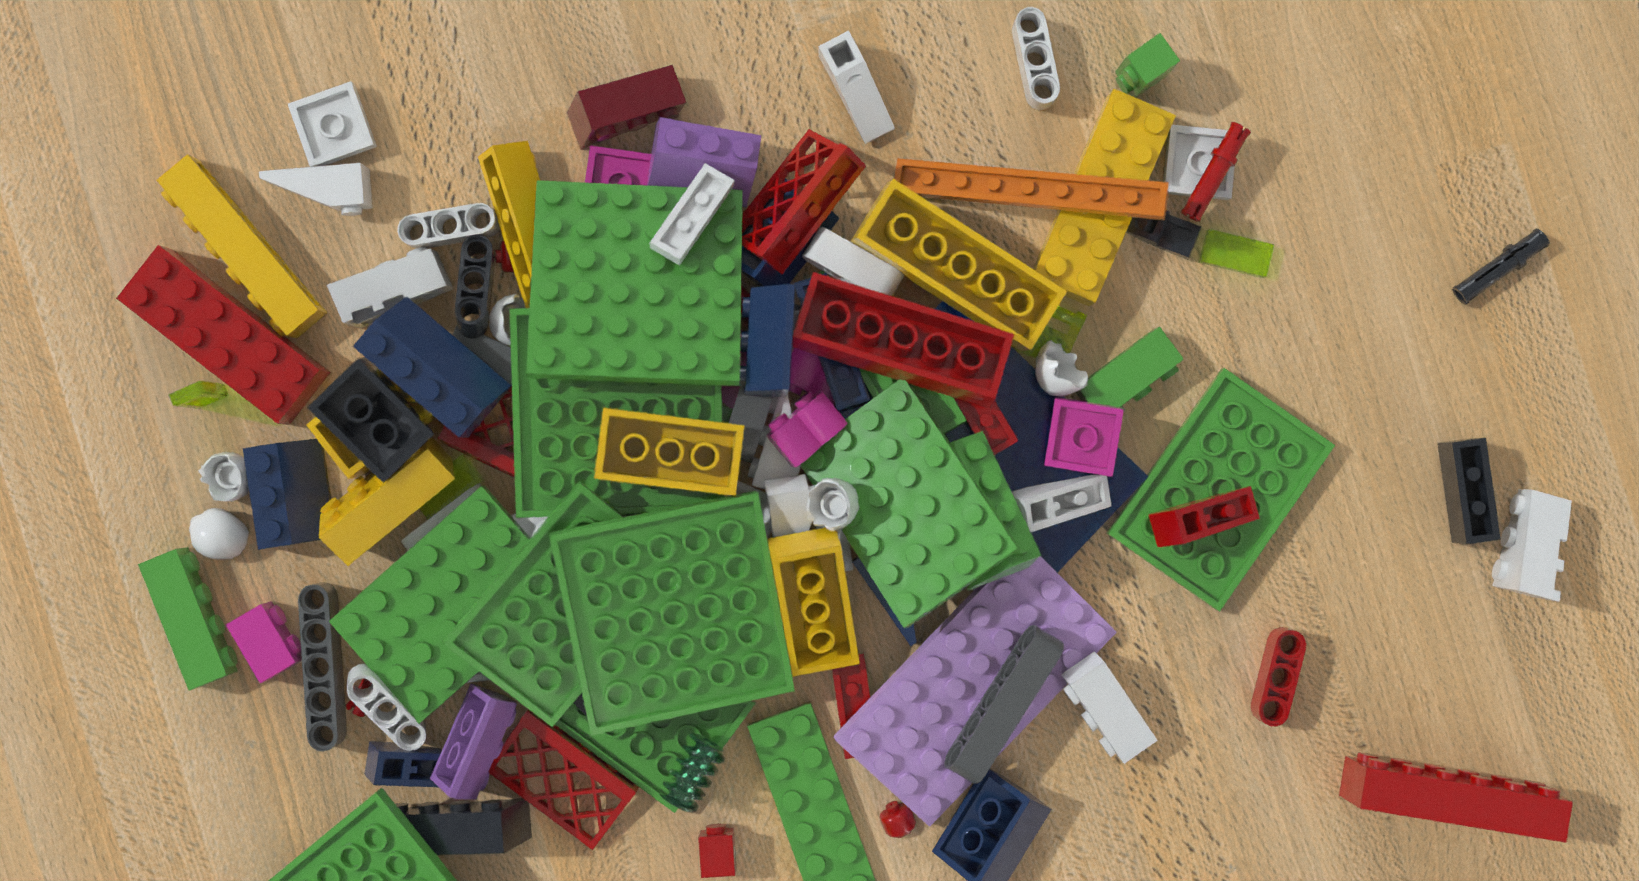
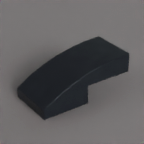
[1126,210,1202,260]

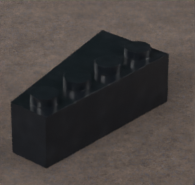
[395,798,532,855]

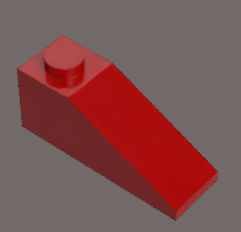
[1148,486,1260,547]

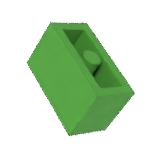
[1115,33,1180,98]

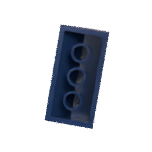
[352,296,512,438]

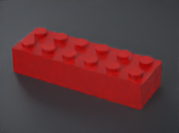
[116,245,331,425]
[792,272,1014,408]
[1339,752,1573,843]

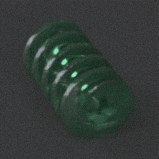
[660,733,725,813]

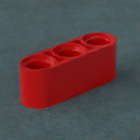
[1250,627,1306,727]

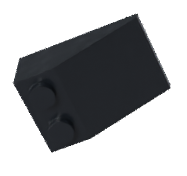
[307,357,435,483]

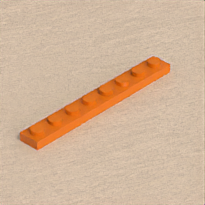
[894,158,1169,220]

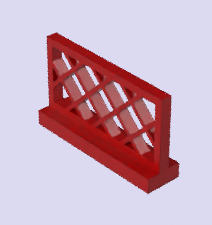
[742,129,867,274]
[438,387,515,478]
[488,709,640,850]

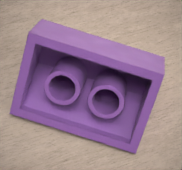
[647,117,761,207]
[430,683,517,800]

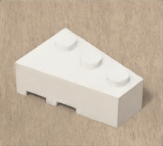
[327,247,453,329]
[1492,489,1572,602]

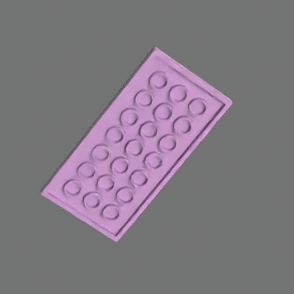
[833,556,1117,827]

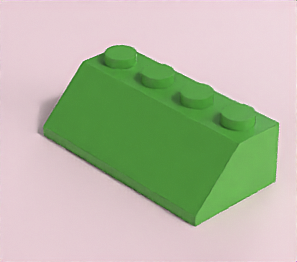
[951,431,1041,591]

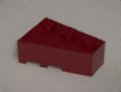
[567,65,687,150]

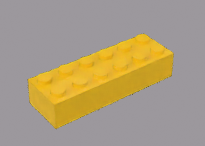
[1033,88,1176,306]
[850,179,1067,351]

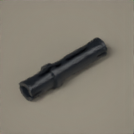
[1452,228,1550,305]

